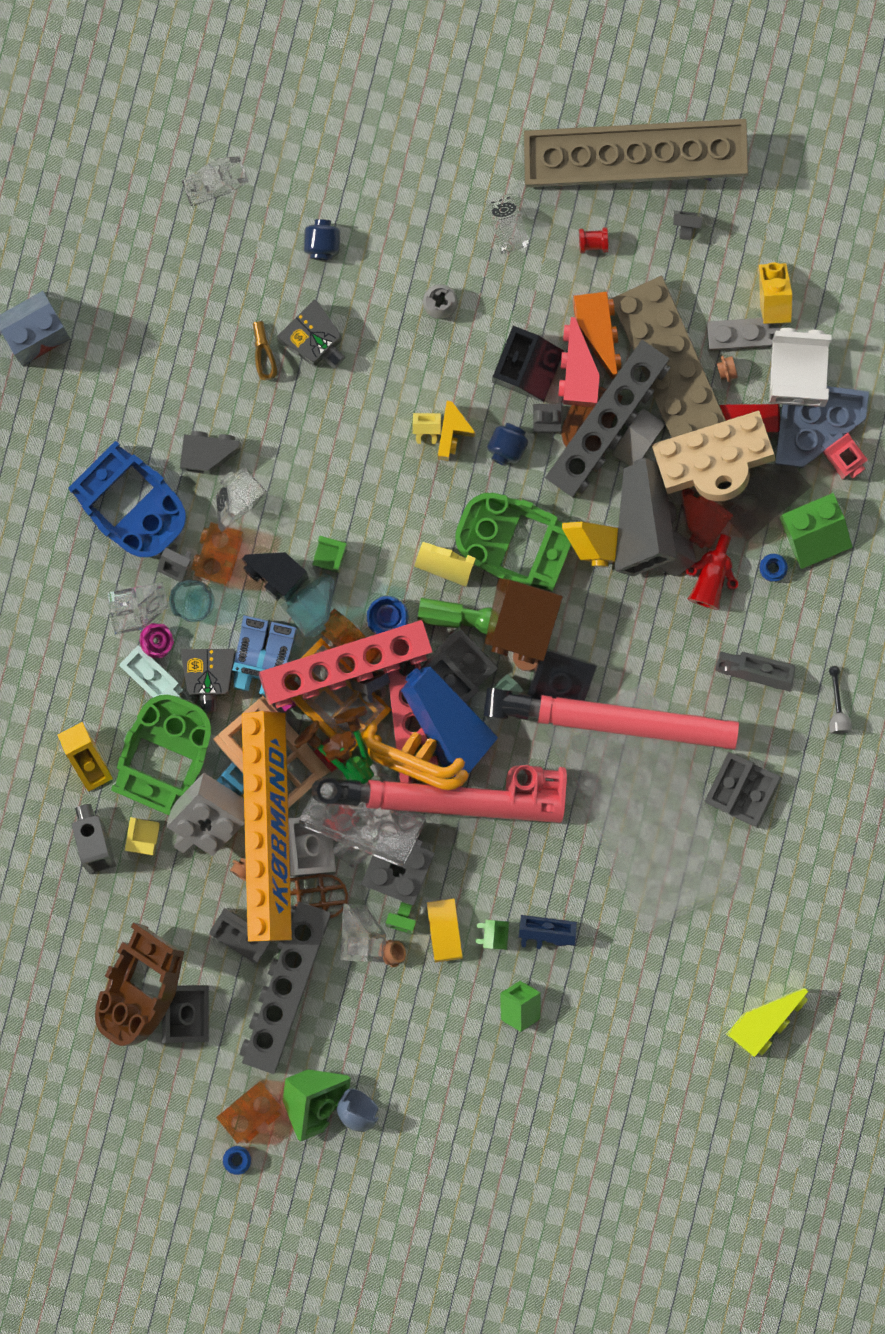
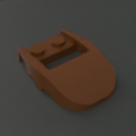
[95,922,184,1046]

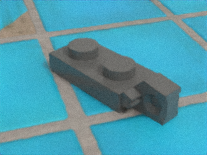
[715,651,796,692]

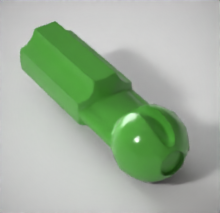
[417,598,492,635]

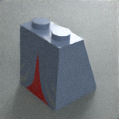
[0,291,71,366]

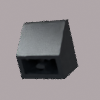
[492,325,564,403]
[242,552,309,602]

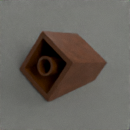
[485,578,563,664]

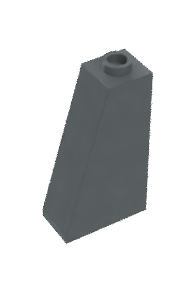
[615,458,677,576]

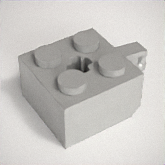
[167,773,245,856]

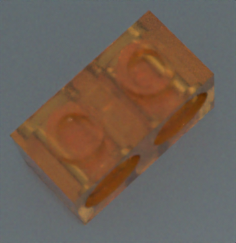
[191,522,244,588]
[216,1080,283,1144]

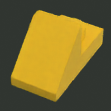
[438,401,475,461]

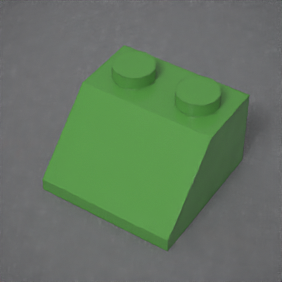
[779,493,853,569]

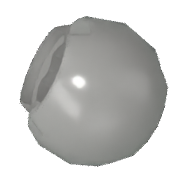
[422,284,458,319]

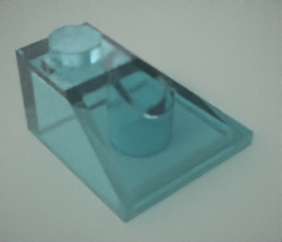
[281,572,335,638]

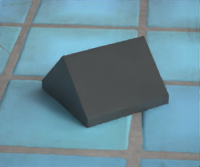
[162,985,209,1043]

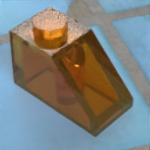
[315,608,380,665]

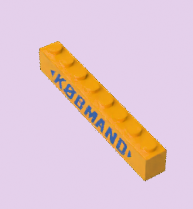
[242,711,292,942]

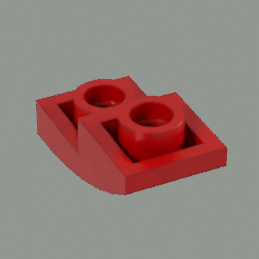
[720,404,780,432]

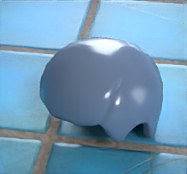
[337,1088,379,1132]

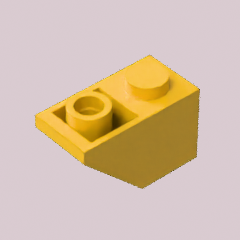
[759,262,792,324]

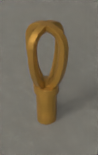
[253,321,277,380]

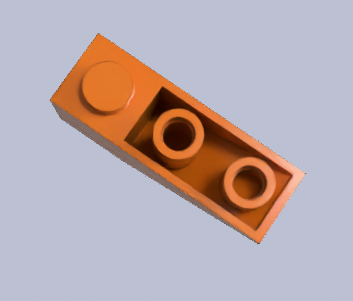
[573,292,622,379]

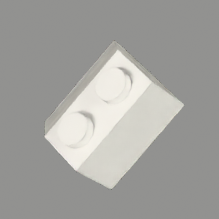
[288,816,336,876]

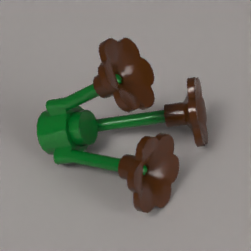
[294,706,374,784]

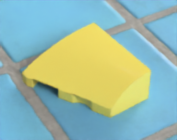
[414,542,476,587]

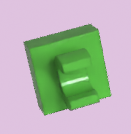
[385,902,416,935]
[476,920,509,950]

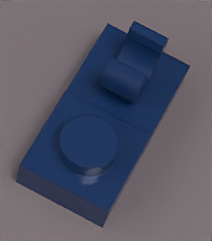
[518,915,577,949]

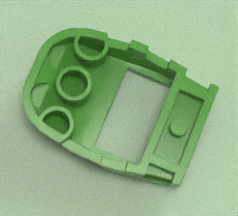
[455,493,571,591]
[111,695,211,815]

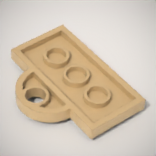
[652,411,776,501]

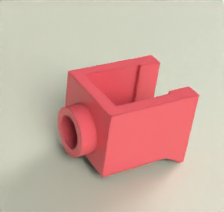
[823,433,868,479]

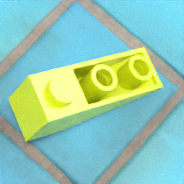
[726,988,808,1057]

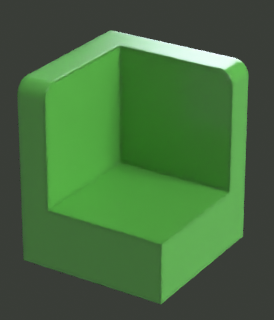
[312,535,347,574]
[500,981,541,1032]

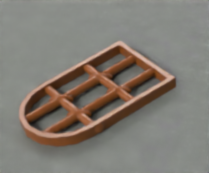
[290,873,348,918]

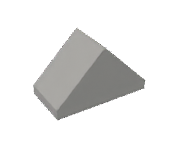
[612,409,666,466]

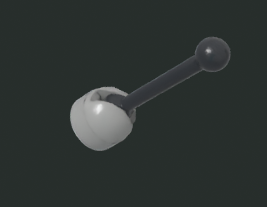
[829,666,852,734]

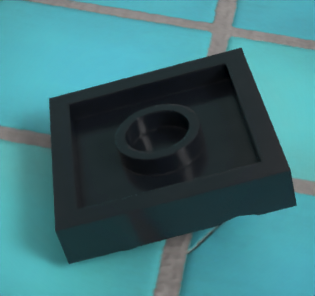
[527,649,597,701]

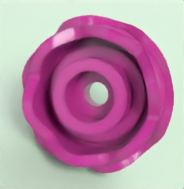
[140,623,174,658]

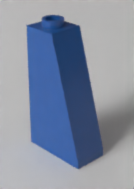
[401,667,498,779]

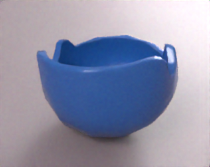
[367,596,409,635]

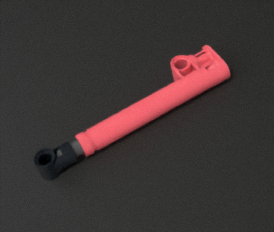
[483,688,739,750]
[311,765,567,823]

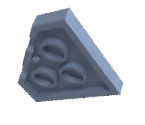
[775,386,869,468]

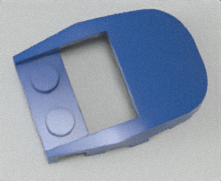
[68,441,186,557]

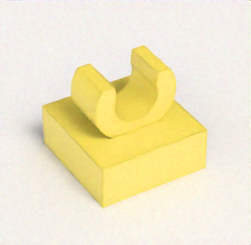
[412,413,441,444]

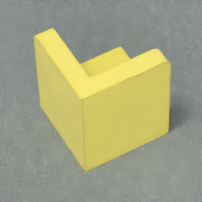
[125,817,160,856]

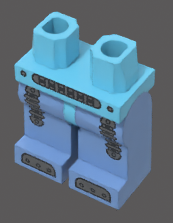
[232,615,297,696]

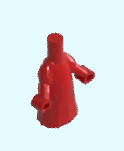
[685,534,738,610]

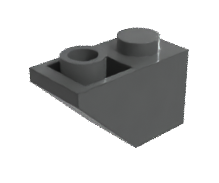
[180,431,241,474]

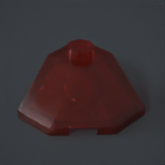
[680,488,733,549]

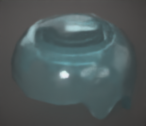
[169,579,215,622]

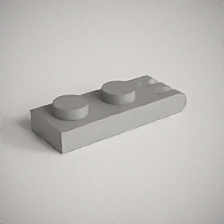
[707,318,782,351]

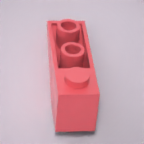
[558,317,600,407]

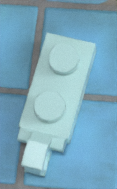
[119,645,183,698]

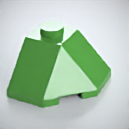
[283,1069,351,1141]

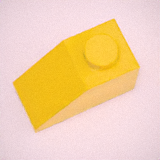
[562,522,618,568]
[58,722,113,792]

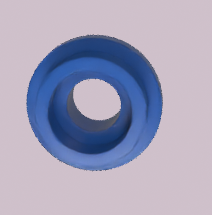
[759,554,788,582]
[223,1146,251,1175]

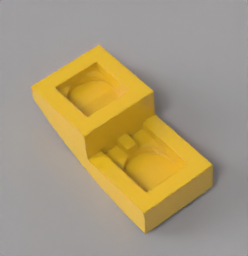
[427,898,463,963]

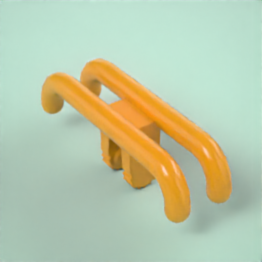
[363,723,469,791]

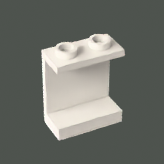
[769,328,832,407]

